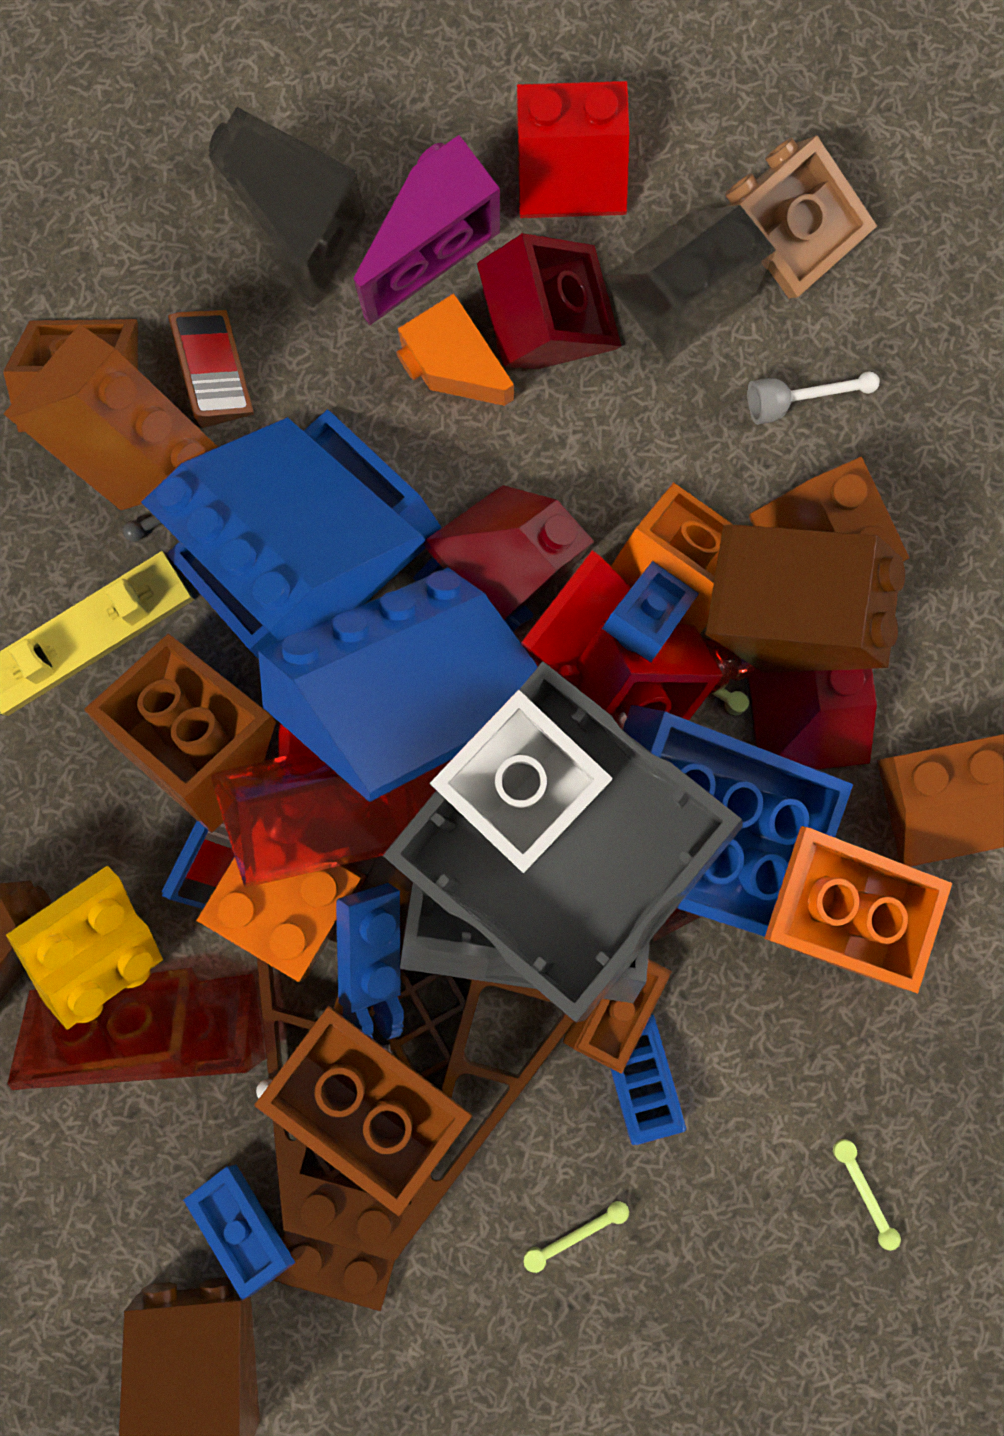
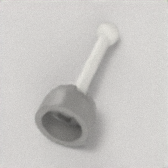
[747,371,880,425]

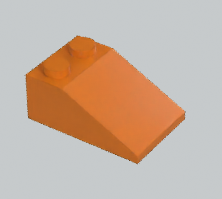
[764,826,952,994]

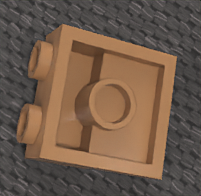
[719,135,877,299]

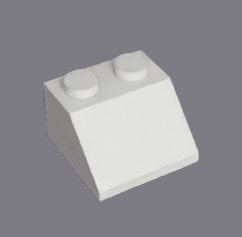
[430,690,613,873]

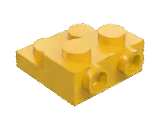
[6,866,163,1030]

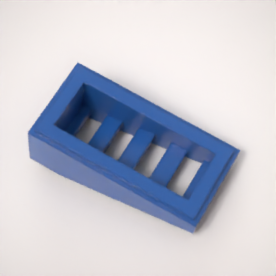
[610,1013,687,1145]

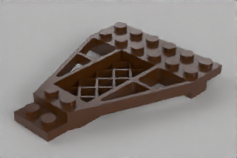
[257,817,574,1312]

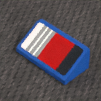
[162,804,257,909]

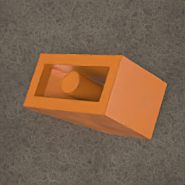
[396,293,514,406]

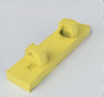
[0,551,195,716]

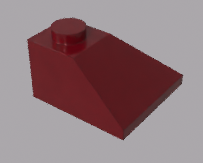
[423,485,594,621]
[746,666,877,770]

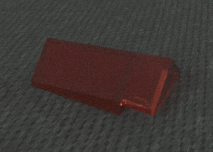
[211,750,452,888]
[7,967,265,1090]

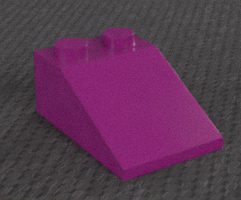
[353,135,500,325]

